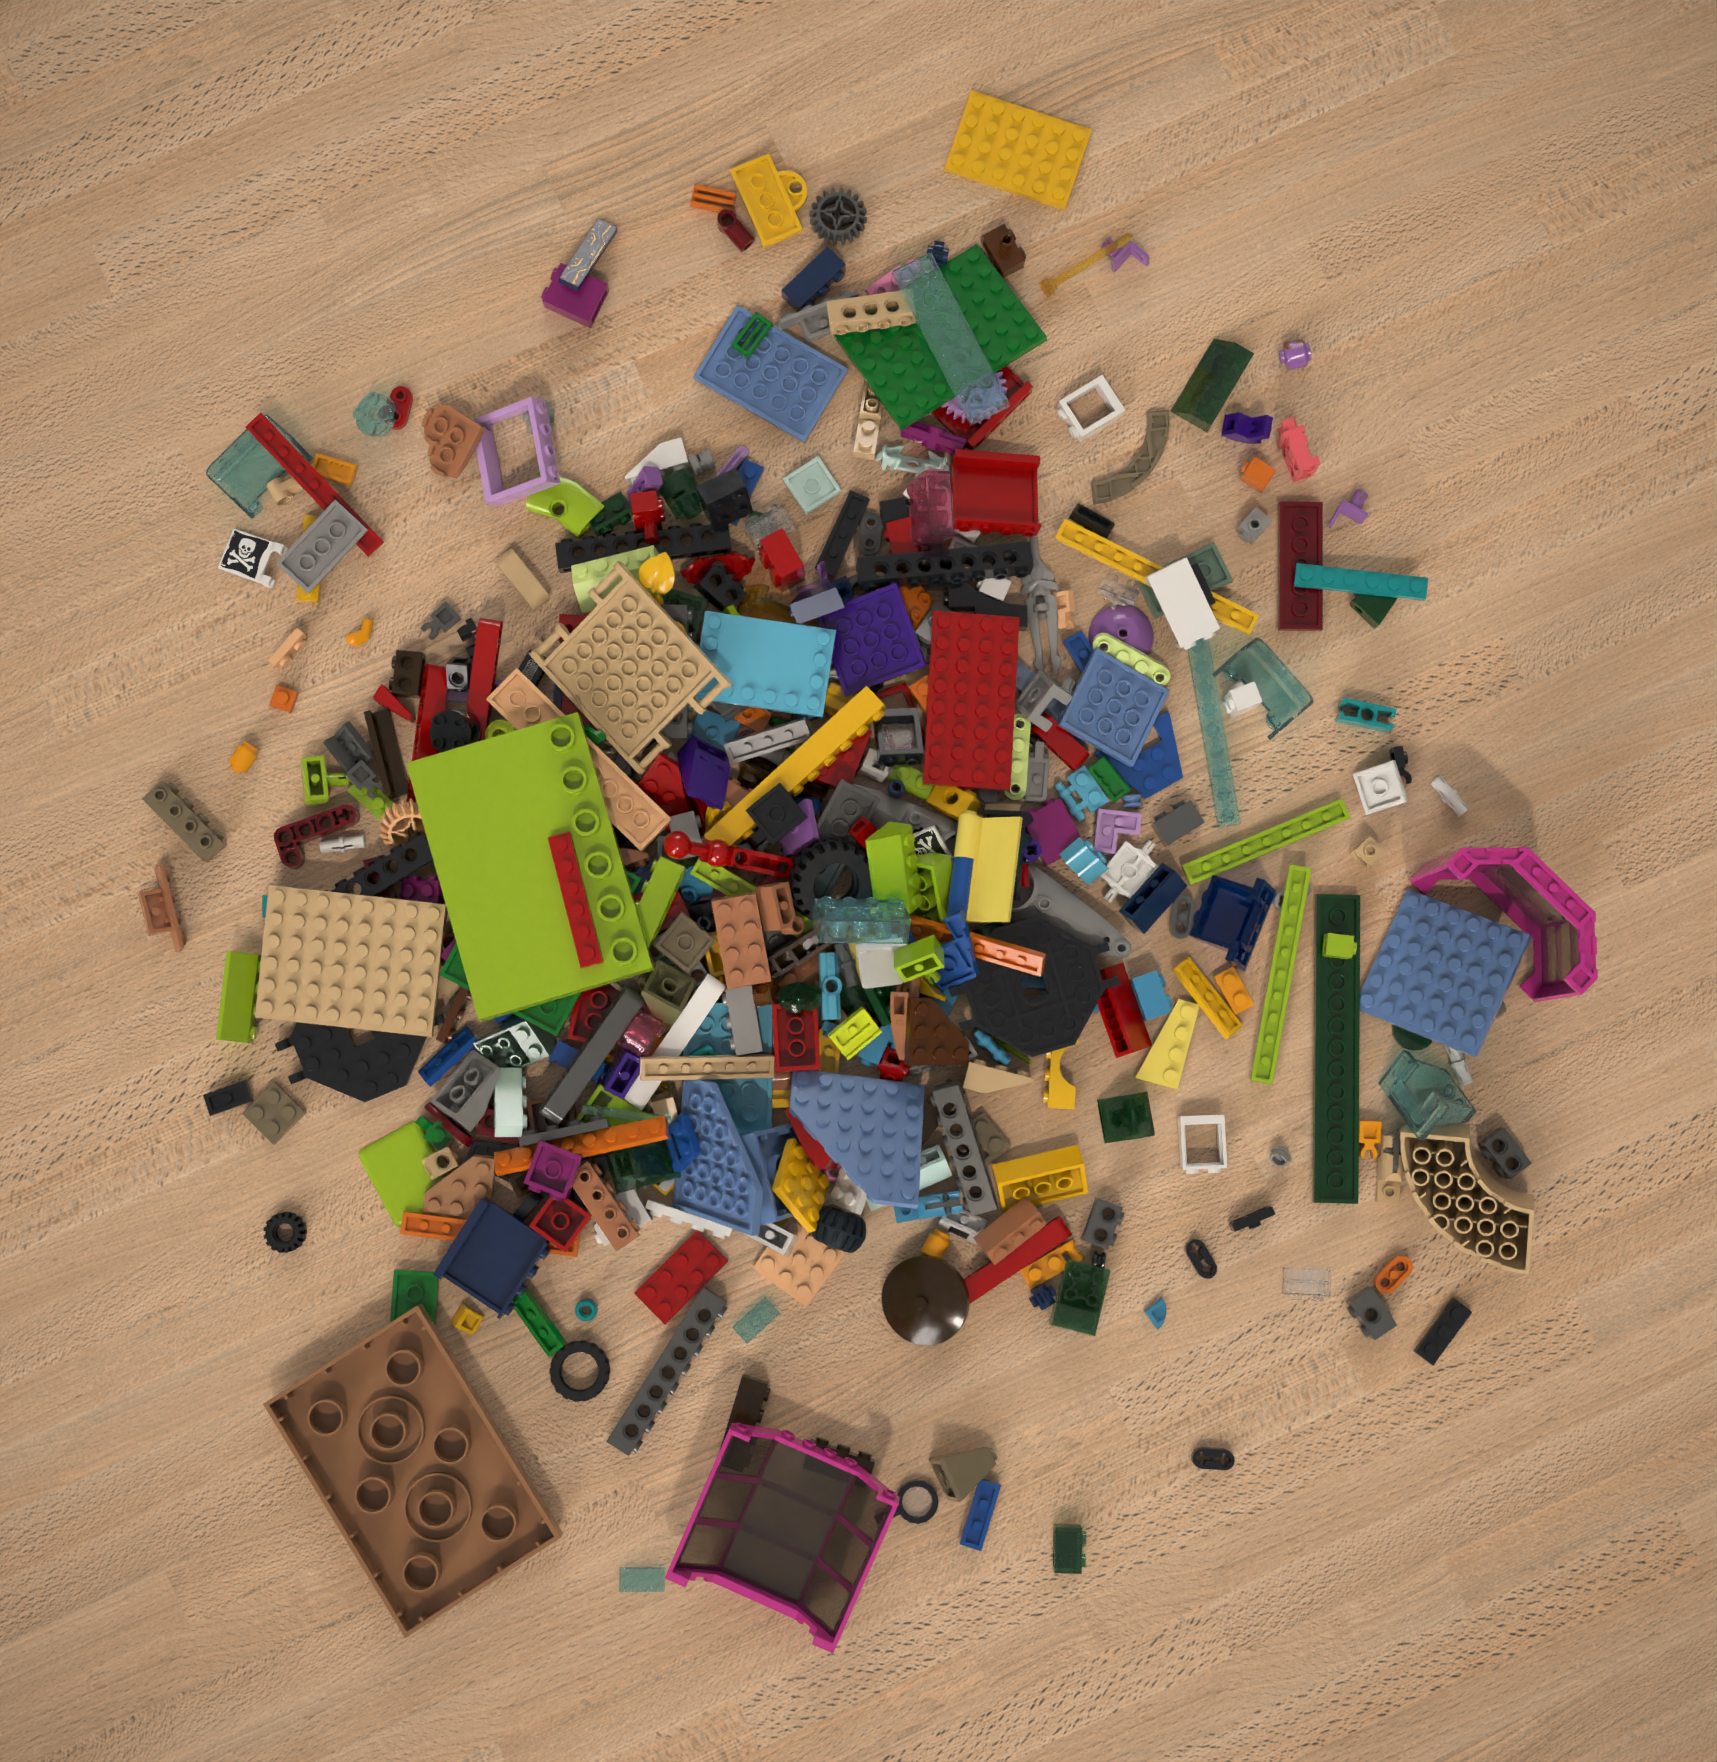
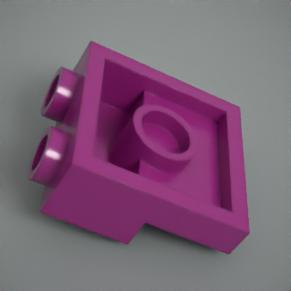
[400,876,447,926]
[524,1140,583,1201]

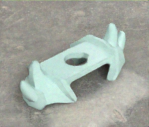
[875,444,950,482]

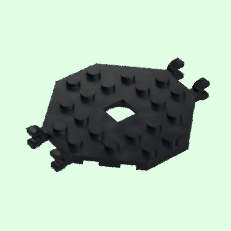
[949,916,1120,1057]
[274,1014,445,1102]

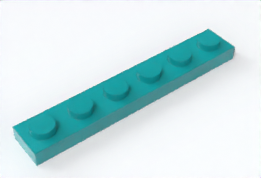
[1294,563,1428,601]

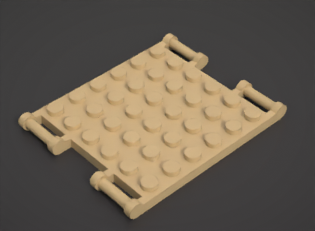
[530,561,733,775]

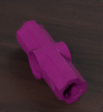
[900,422,967,455]

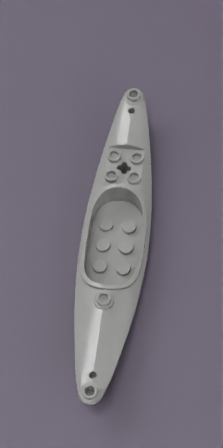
[853,784,1132,959]

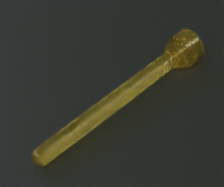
[1039,233,1132,297]

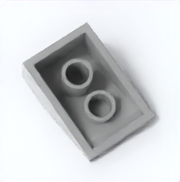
[430,1050,501,1132]

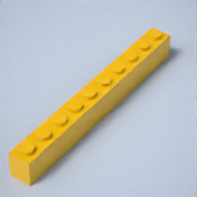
[704,686,887,847]

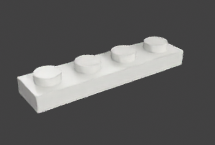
[645,1199,732,1239]

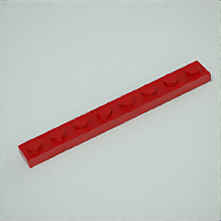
[245,413,384,557]

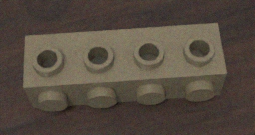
[142,780,227,863]

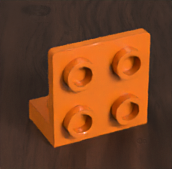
[899,571,934,631]

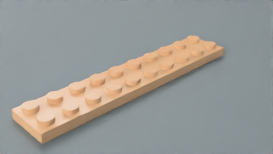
[486,668,672,852]

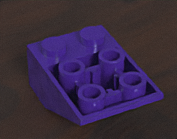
[677,735,730,810]

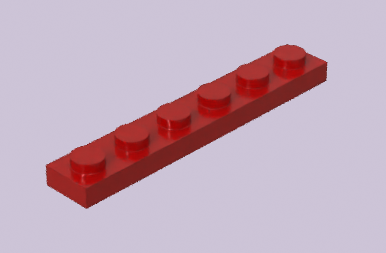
[548,832,604,968]

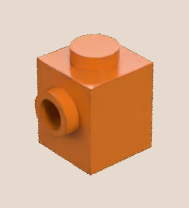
[1240,457,1276,493]

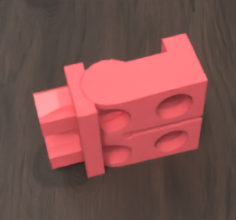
[1277,417,1321,483]

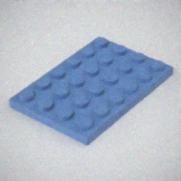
[694,305,848,444]

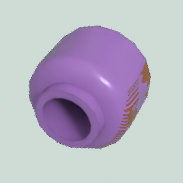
[1279,339,1311,370]

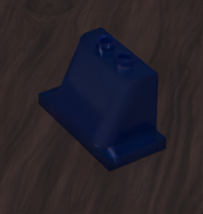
[1189,875,1276,972]

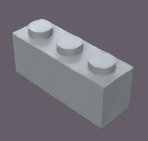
[722,985,763,1056]

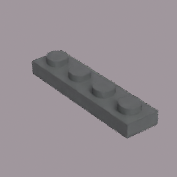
[518,1115,610,1146]

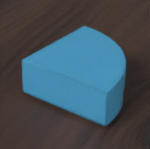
[1144,1298,1166,1329]

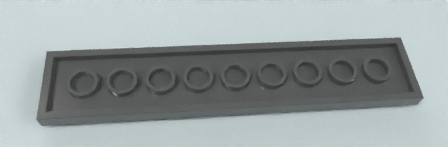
[759,779,880,993]

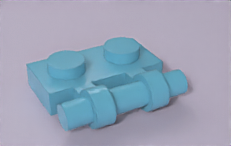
[1054,765,1109,822]

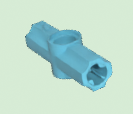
[817,952,842,1020]

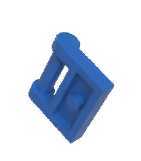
[665,1113,702,1172]

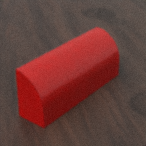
[1097,963,1152,1058]

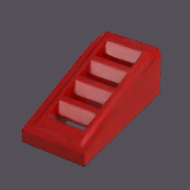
[373,684,416,723]

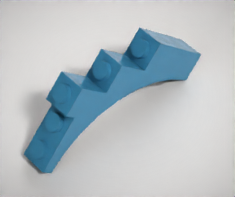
[819,985,958,1067]

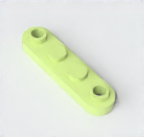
[1092,633,1171,686]
[1004,714,1031,801]

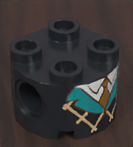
[429,710,481,752]

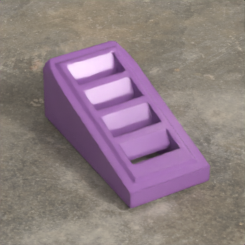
[627,466,663,506]

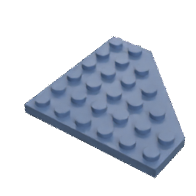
[789,1070,925,1209]
[672,1080,763,1236]

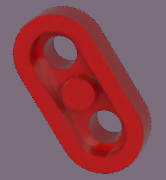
[385,386,413,430]

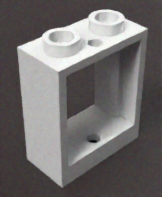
[1056,375,1126,442]
[1177,1115,1227,1174]

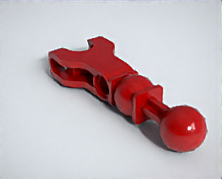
[663,831,795,878]

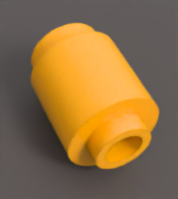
[228,741,259,774]
[920,1229,950,1258]

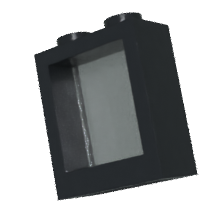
[873,708,924,767]

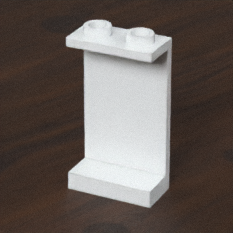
[1144,557,1220,650]

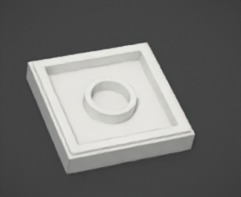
[1353,760,1409,815]

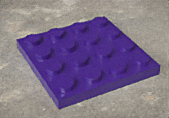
[817,583,927,696]

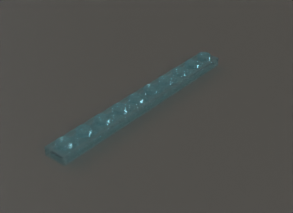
[1187,638,1241,828]

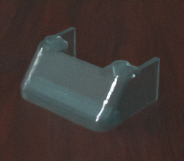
[1213,638,1313,740]

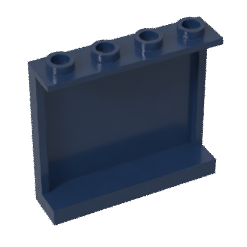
[433,1197,551,1319]

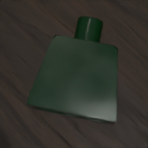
[1350,593,1398,629]

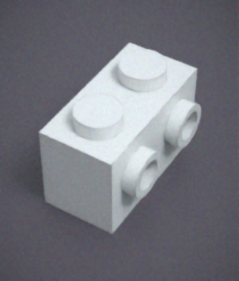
[1222,681,1263,718]

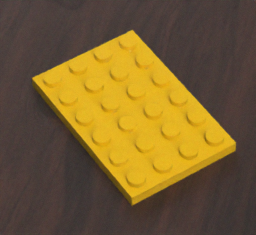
[944,90,1092,211]

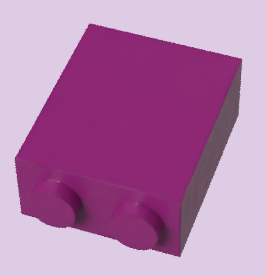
[541,263,609,328]
[1025,798,1081,867]

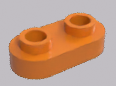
[1373,1255,1413,1294]

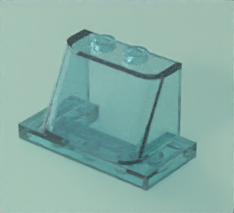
[1378,1050,1477,1141]

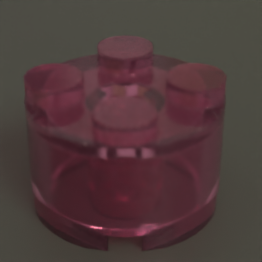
[616,1006,665,1058]

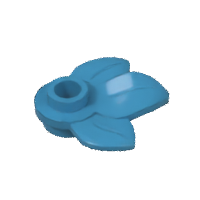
[679,865,714,903]

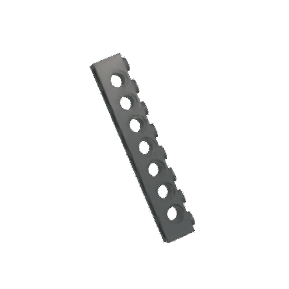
[606,1286,727,1456]

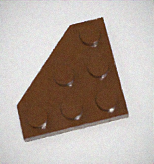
[904,997,969,1066]

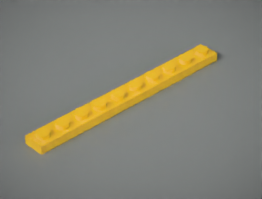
[1055,519,1260,636]

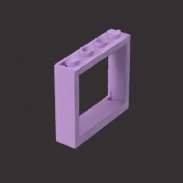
[473,397,560,506]

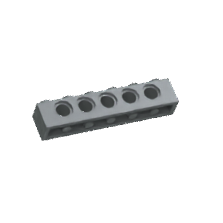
[661,605,693,738]
[930,1079,997,1216]

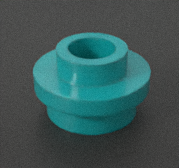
[575,1299,598,1321]

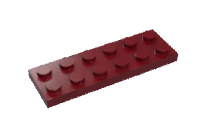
[1278,501,1323,631]

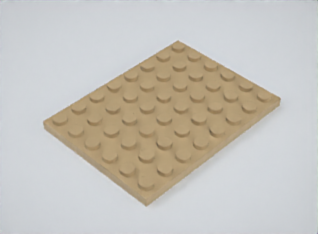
[255,885,447,1037]

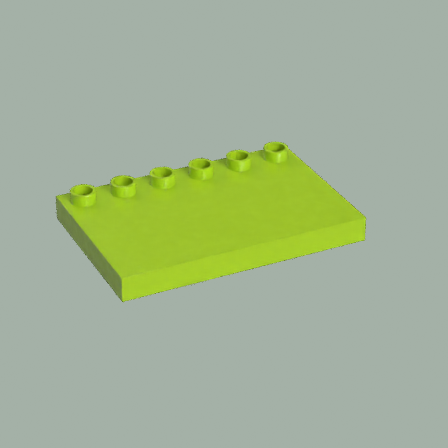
[406,712,655,1022]

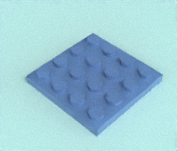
[1057,648,1170,767]

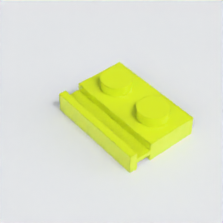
[827,1006,882,1060]

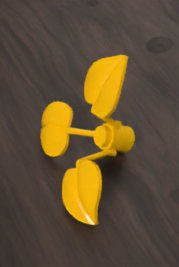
[639,552,687,634]

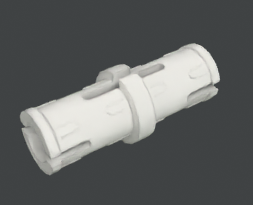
[1430,775,1469,817]
[319,834,366,854]
[1444,1045,1474,1087]

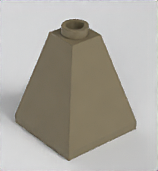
[929,1447,997,1502]

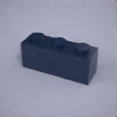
[781,246,846,312]
[1119,863,1187,934]

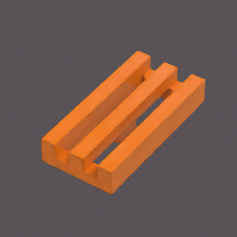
[690,184,737,213]

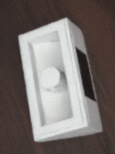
[937,1209,988,1244]

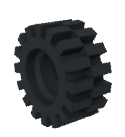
[263,1212,307,1253]

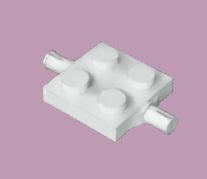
[1100,840,1159,904]

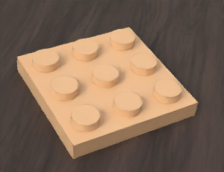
[752,1216,845,1307]

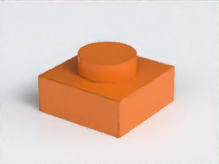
[269,685,299,713]

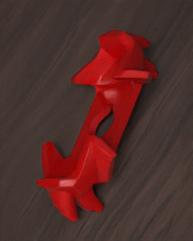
[680,551,755,584]

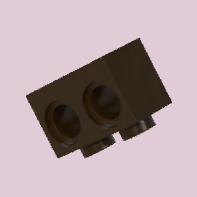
[389,650,426,699]

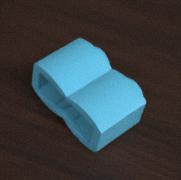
[1060,837,1109,885]

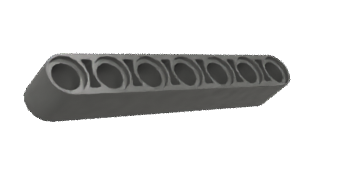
[538,985,645,1125]

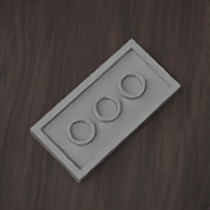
[275,500,369,594]

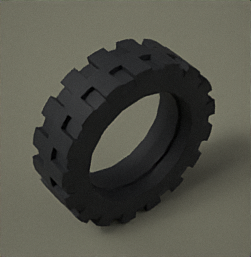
[549,1340,610,1402]

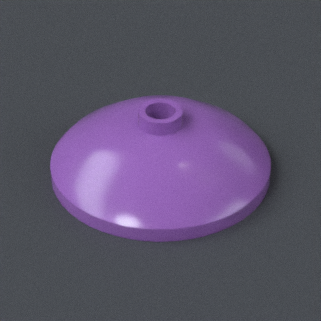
[1088,604,1154,655]

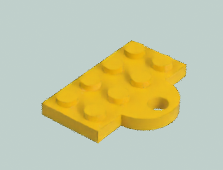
[730,153,807,248]

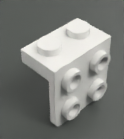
[855,933,908,989]

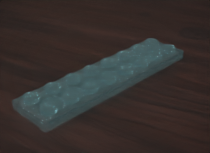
[892,252,1010,426]

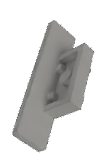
[778,290,859,343]

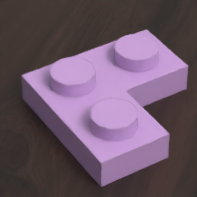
[1094,808,1142,855]

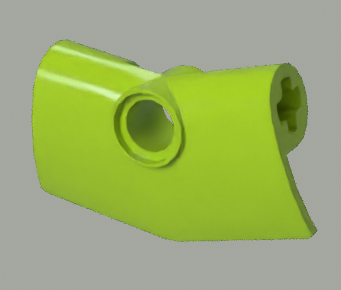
[526,471,605,538]

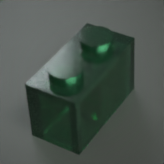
[1053,1524,1086,1574]

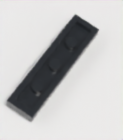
[815,490,870,578]

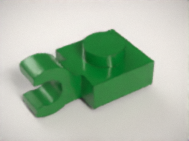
[415,1115,453,1151]

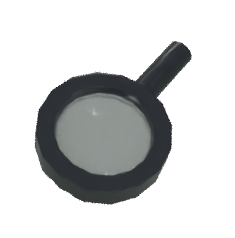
[875,1479,939,1524]

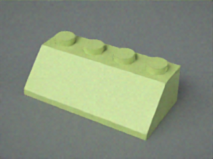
[571,545,666,615]

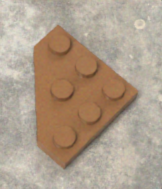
[423,1154,495,1220]

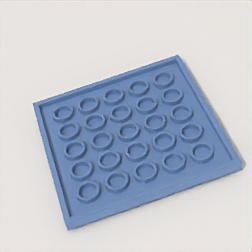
[1360,889,1532,1058]

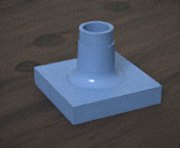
[740,1123,802,1225]

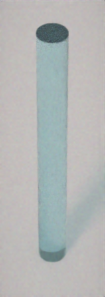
[581,1104,671,1125]

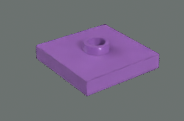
[781,799,819,858]

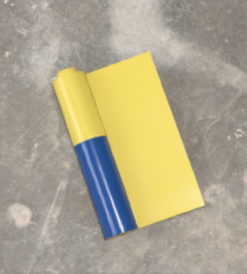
[946,810,1023,923]

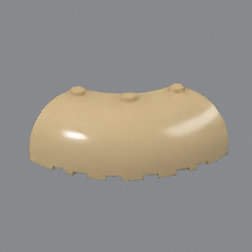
[1400,1122,1535,1275]

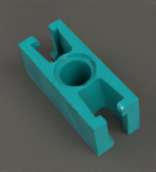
[1335,697,1397,733]

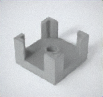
[1015,670,1073,732]

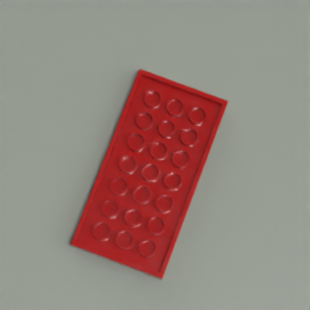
[922,610,1020,791]

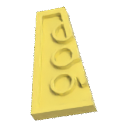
[1134,999,1199,1090]

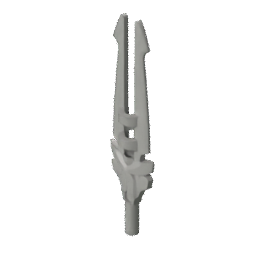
[1021,537,1062,675]

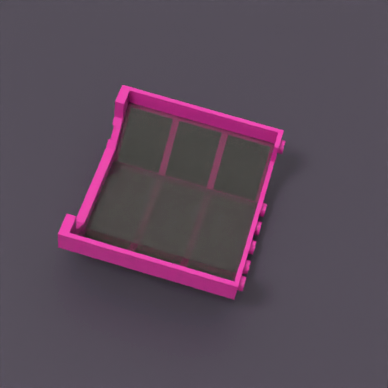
[1408,847,1598,1002]
[665,1423,900,1653]

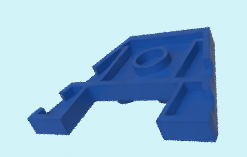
[1094,711,1183,800]
[900,909,979,992]

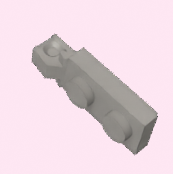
[1024,741,1050,803]

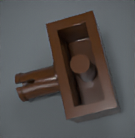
[981,224,1026,278]

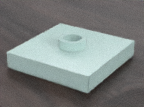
[782,456,842,516]

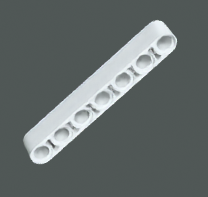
[624,973,726,1111]

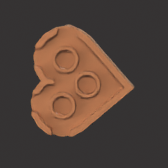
[422,404,486,478]

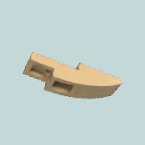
[853,381,883,460]

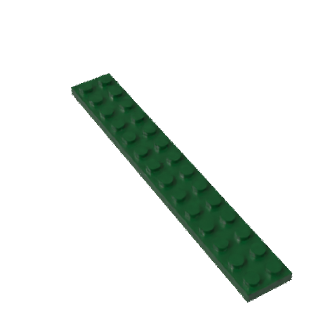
[1313,894,1360,1204]

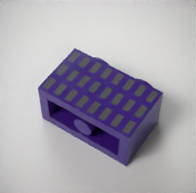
[601,1044,643,1100]

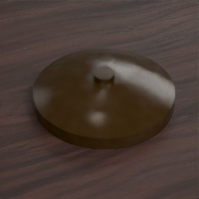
[882,1255,970,1346]

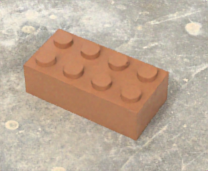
[711,891,771,989]

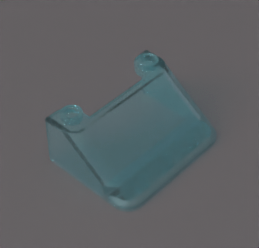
[206,415,313,519]

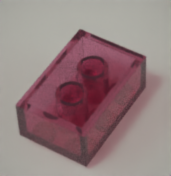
[907,470,955,546]

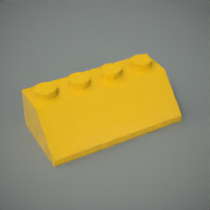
[992,1144,1088,1214]

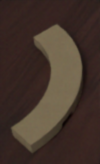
[1091,410,1169,505]

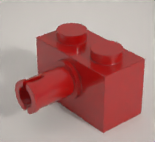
[630,490,665,544]

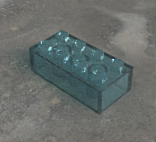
[812,897,911,944]

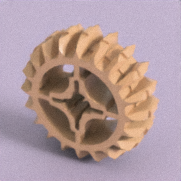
[379,798,426,853]

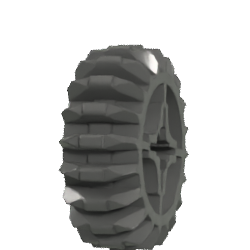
[809,187,867,246]

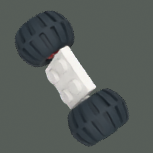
[812,1167,867,1253]

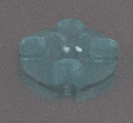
[353,392,396,437]

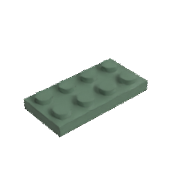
[1136,542,1233,619]

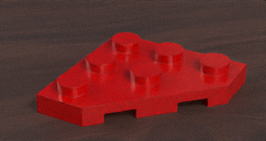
[636,751,690,833]

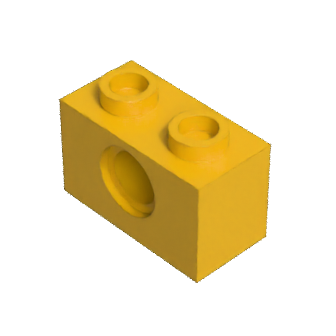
[926,786,981,821]

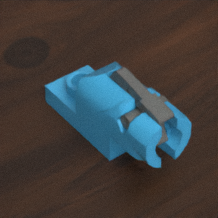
[894,1190,963,1223]

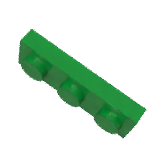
[513,1289,567,1357]

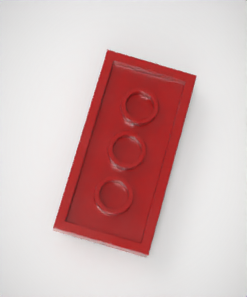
[634,1230,728,1325]

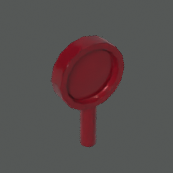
[425,1102,475,1147]

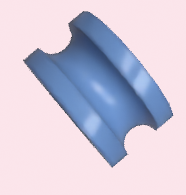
[1122,794,1143,808]

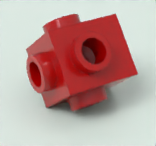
[877,1047,910,1082]

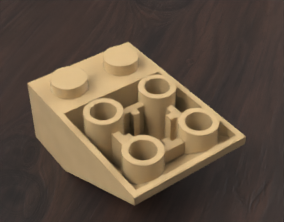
[961,1059,1034,1094]

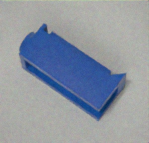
[548,1040,608,1084]

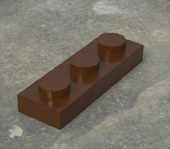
[436,987,472,1044]

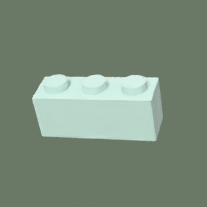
[494,1068,527,1137]

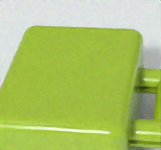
[359,1121,447,1227]

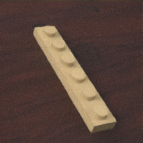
[640,1054,775,1081]

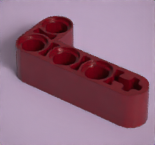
[274,804,360,869]

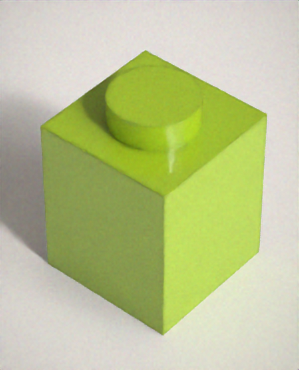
[1322,933,1357,959]

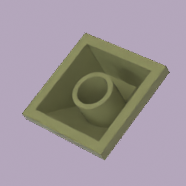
[641,959,696,1026]

